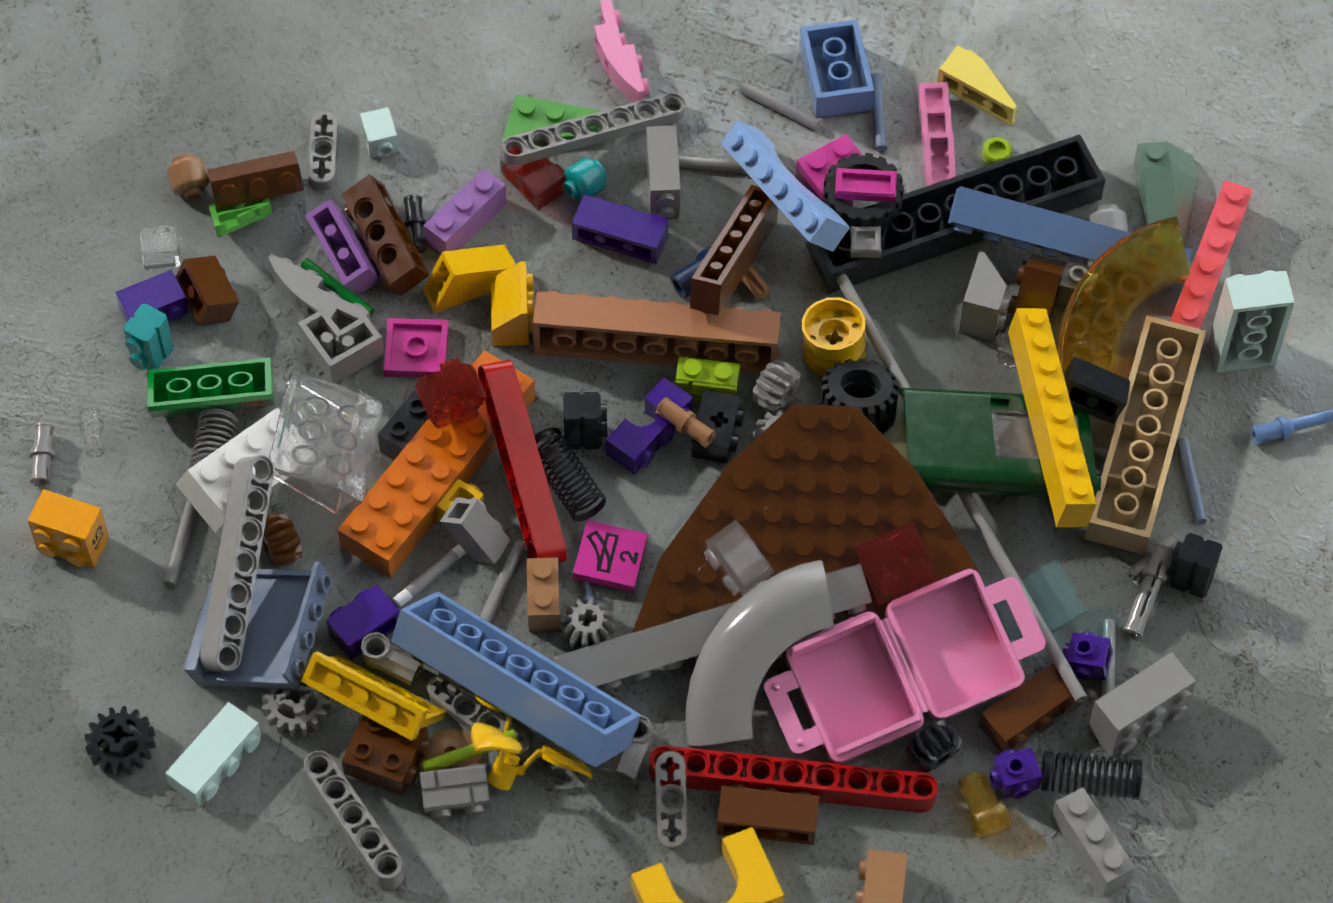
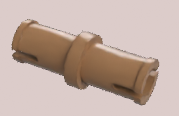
[655,397,716,448]

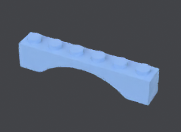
[720,120,850,251]

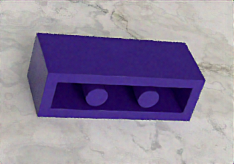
[572,195,668,264]

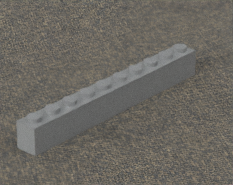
[553,564,872,690]

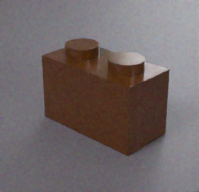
[175,256,239,325]

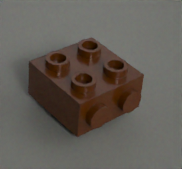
[342,715,431,796]

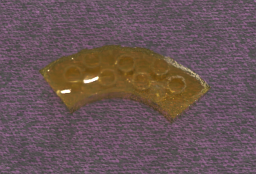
[1057,216,1190,376]

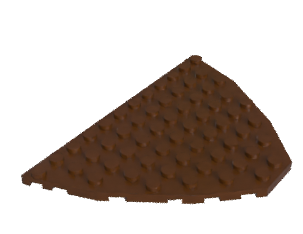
[632,404,980,658]

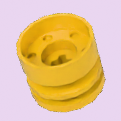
[802,297,866,377]

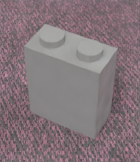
[646,125,680,219]

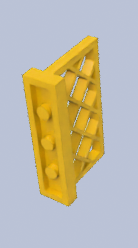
[301,652,447,740]

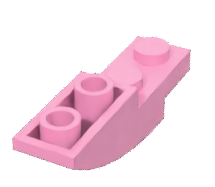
[594,0,649,103]

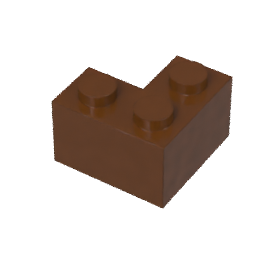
[1008,253,1066,322]

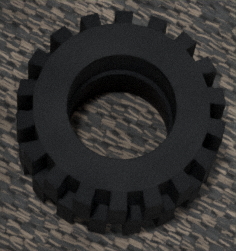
[820,358,899,433]

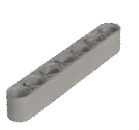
[200,455,274,672]

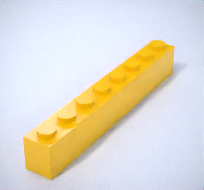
[1008,308,1097,527]

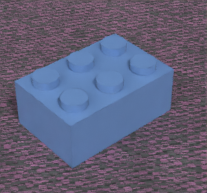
[799,19,874,118]

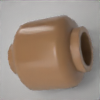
[167,153,210,200]

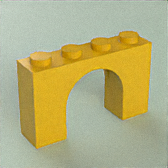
[631,827,784,903]

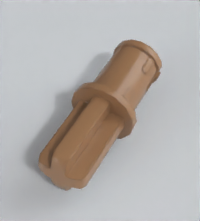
[740,264,770,299]

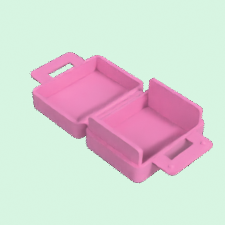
[764,569,1046,764]

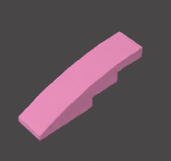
[918,82,956,186]

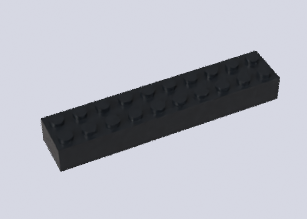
[806,134,1105,293]

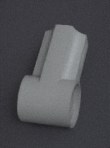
[361,632,425,686]
[609,715,654,784]

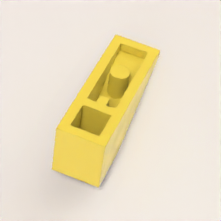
[938,45,1017,126]

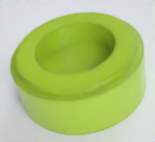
[982,137,1012,165]

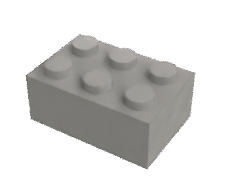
[1088,652,1196,757]

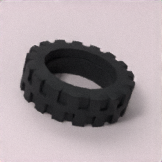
[823,153,904,228]

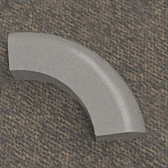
[685,560,834,746]

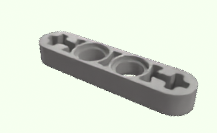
[427,674,531,761]

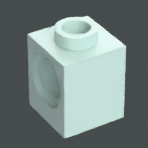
[360,107,399,158]

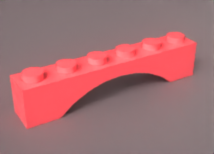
[1170,180,1253,330]

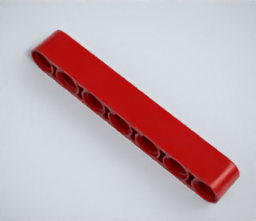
[478,360,567,563]

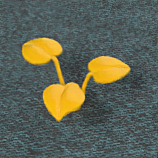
[471,693,593,790]

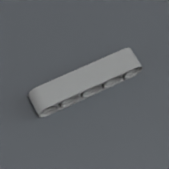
[304,751,404,891]

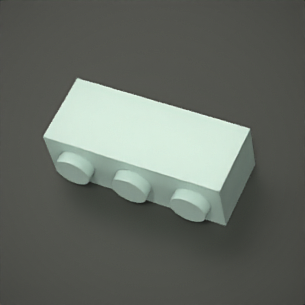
[166,702,261,807]

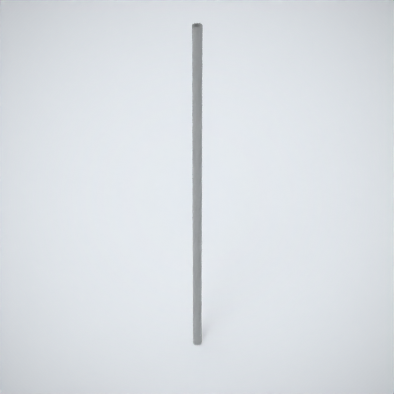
[836,274,1087,703]

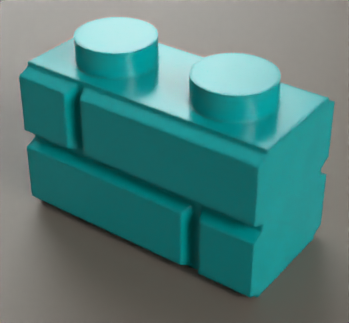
[123,304,174,370]

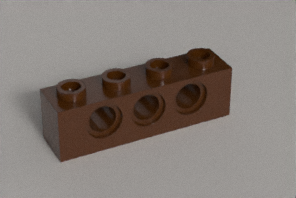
[341,174,430,296]

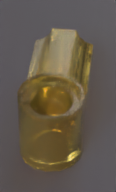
[958,771,1012,839]

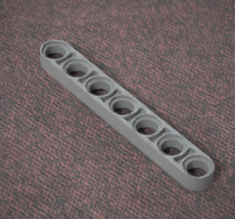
[500,92,686,166]

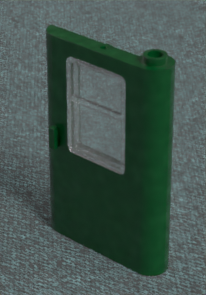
[901,387,1101,497]

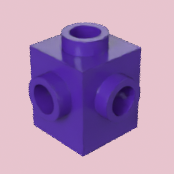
[1062,632,1113,681]
[989,748,1042,799]

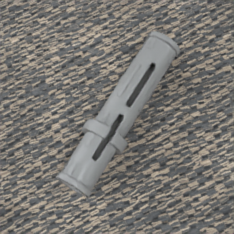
[1123,543,1174,637]

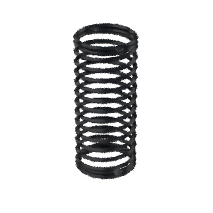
[534,427,606,522]
[1041,750,1143,800]

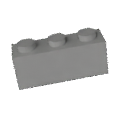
[1051,787,1136,897]

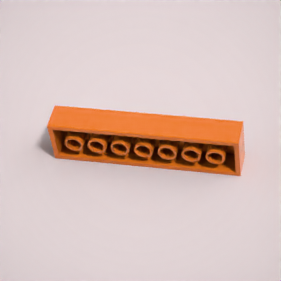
[338,350,535,578]

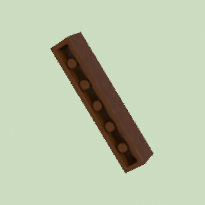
[690,185,778,315]

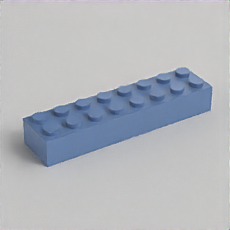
[391,592,641,767]

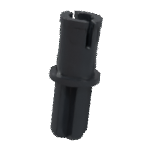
[403,195,427,253]

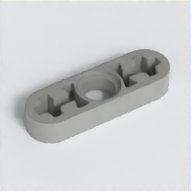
[308,111,339,190]
[655,751,687,847]

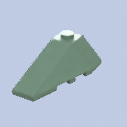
[1134,141,1197,247]

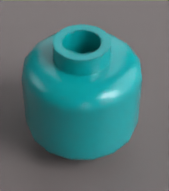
[563,158,607,201]

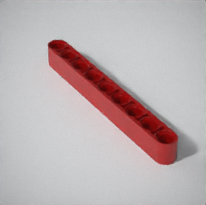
[649,746,938,813]

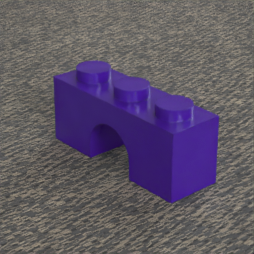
[606,377,693,475]

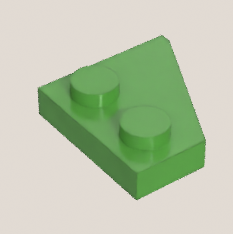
[209,198,273,238]

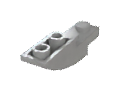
[268,254,371,327]

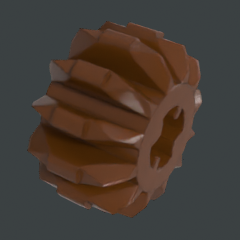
[262,512,303,567]

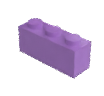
[423,168,507,255]
[305,199,380,296]

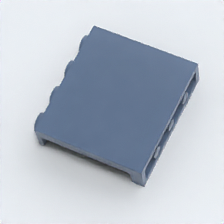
[183,561,332,689]

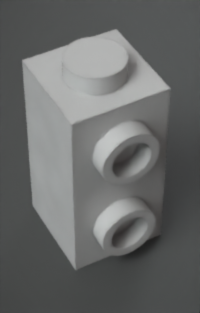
[440,497,510,564]

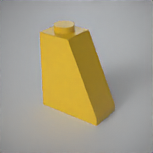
[422,244,515,313]

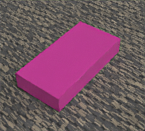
[835,168,897,203]

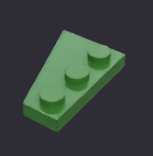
[502,95,601,148]

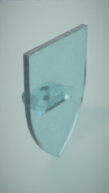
[996,559,1088,641]

